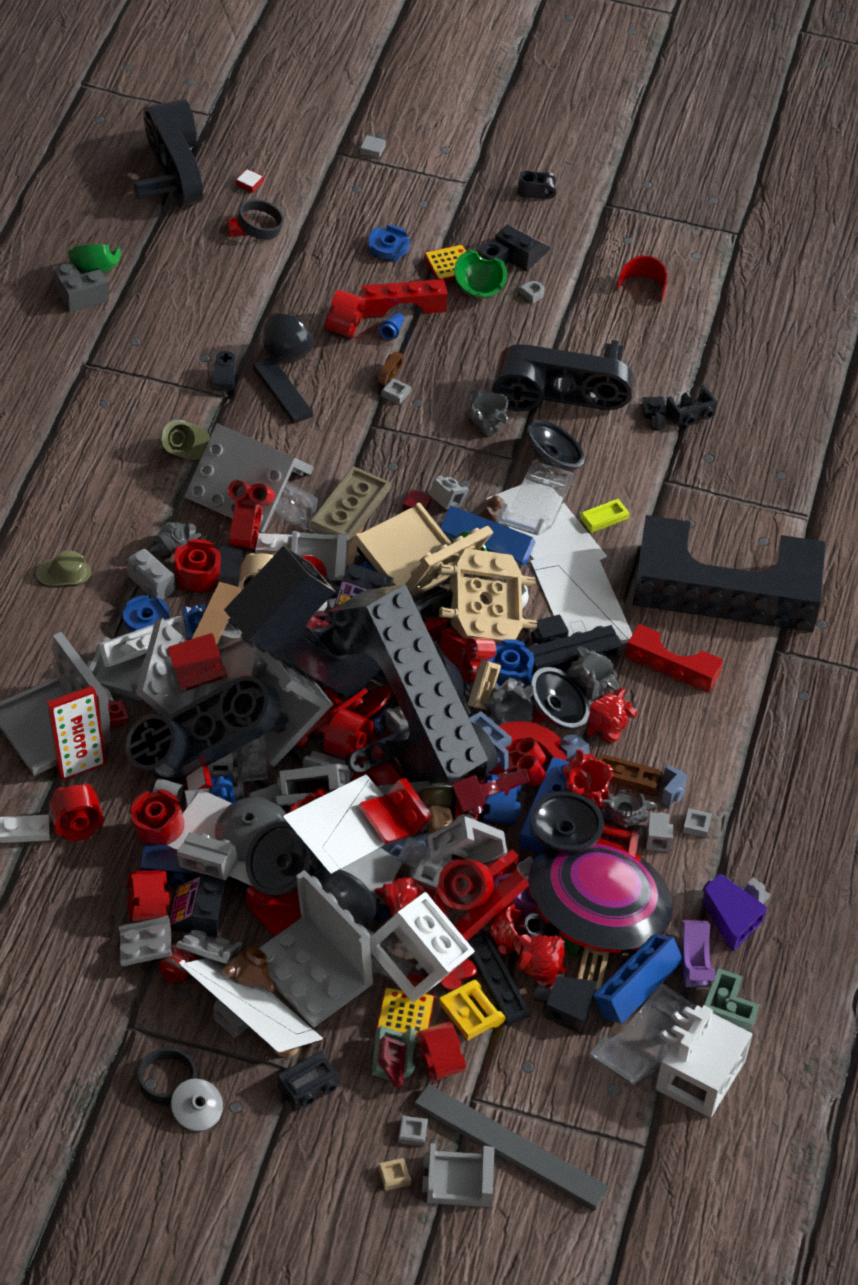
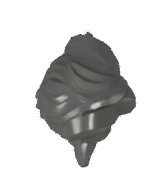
[465,389,509,436]
[149,522,201,557]
[566,646,619,700]
[485,678,535,725]
[600,790,657,828]

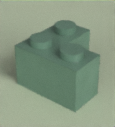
[705,968,760,1033]

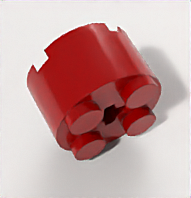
[324,290,366,339]
[174,539,220,593]
[322,707,374,763]
[49,783,104,841]
[131,789,185,845]
[437,859,495,910]
[127,870,169,922]
[416,1021,466,1082]

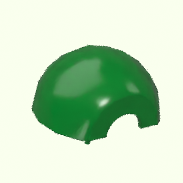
[67,244,121,274]
[454,250,507,299]

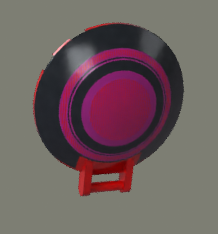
[528,824,673,953]

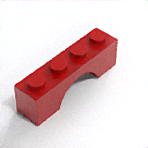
[360,279,447,318]
[625,624,724,693]

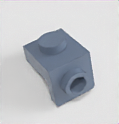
[559,735,590,762]
[661,765,688,808]

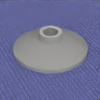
[171,1079,223,1131]

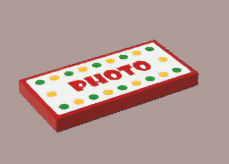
[47,686,106,781]

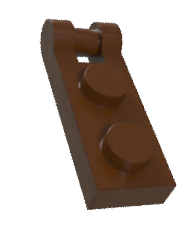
[598,753,663,796]

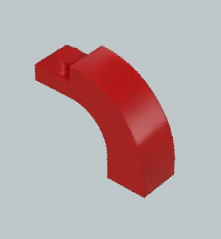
[498,721,567,767]

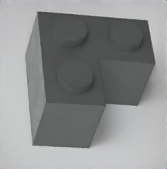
[53,262,109,312]

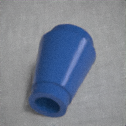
[379,313,404,340]

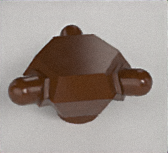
[473,495,507,525]
[222,947,275,992]

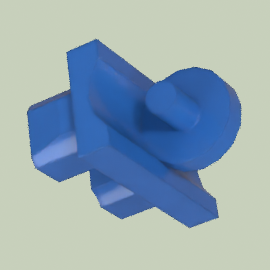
[182,604,206,640]
[209,774,236,803]

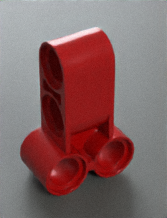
[227,480,275,549]
[438,630,496,682]
[477,737,546,787]

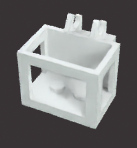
[370,892,475,1003]
[656,1005,752,1118]

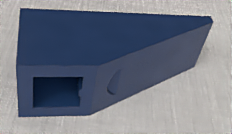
[141,844,216,886]

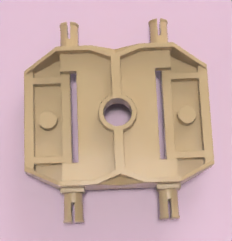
[438,548,537,643]

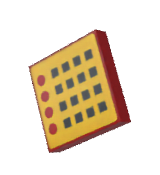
[424,244,466,283]
[376,987,435,1041]

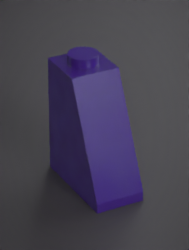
[702,874,767,951]

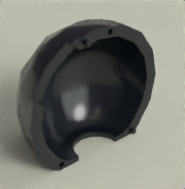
[261,313,314,363]

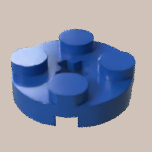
[369,225,410,262]
[123,595,169,632]

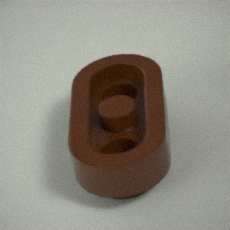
[375,351,404,387]

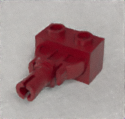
[452,768,530,816]

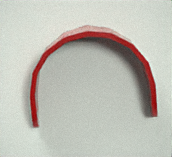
[616,255,668,301]

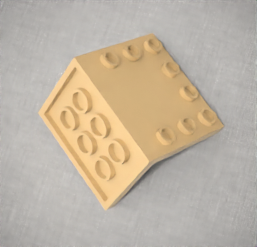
[353,502,493,597]

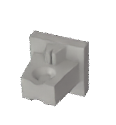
[743,877,771,904]

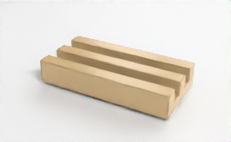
[467,660,501,710]
[577,947,609,993]

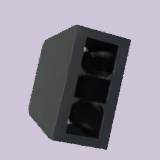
[534,976,597,1034]

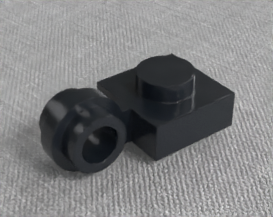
[641,397,667,430]

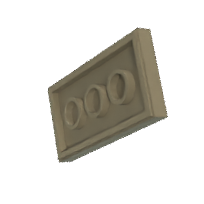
[309,466,392,544]

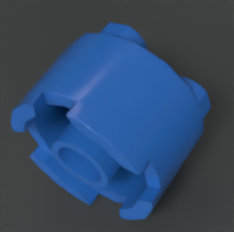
[488,639,534,688]
[481,774,521,825]

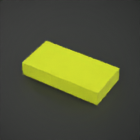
[580,499,630,533]

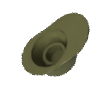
[160,420,210,460]
[35,550,91,586]
[418,786,456,810]

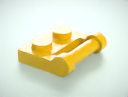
[439,980,506,1041]

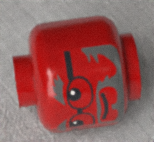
[159,945,196,983]

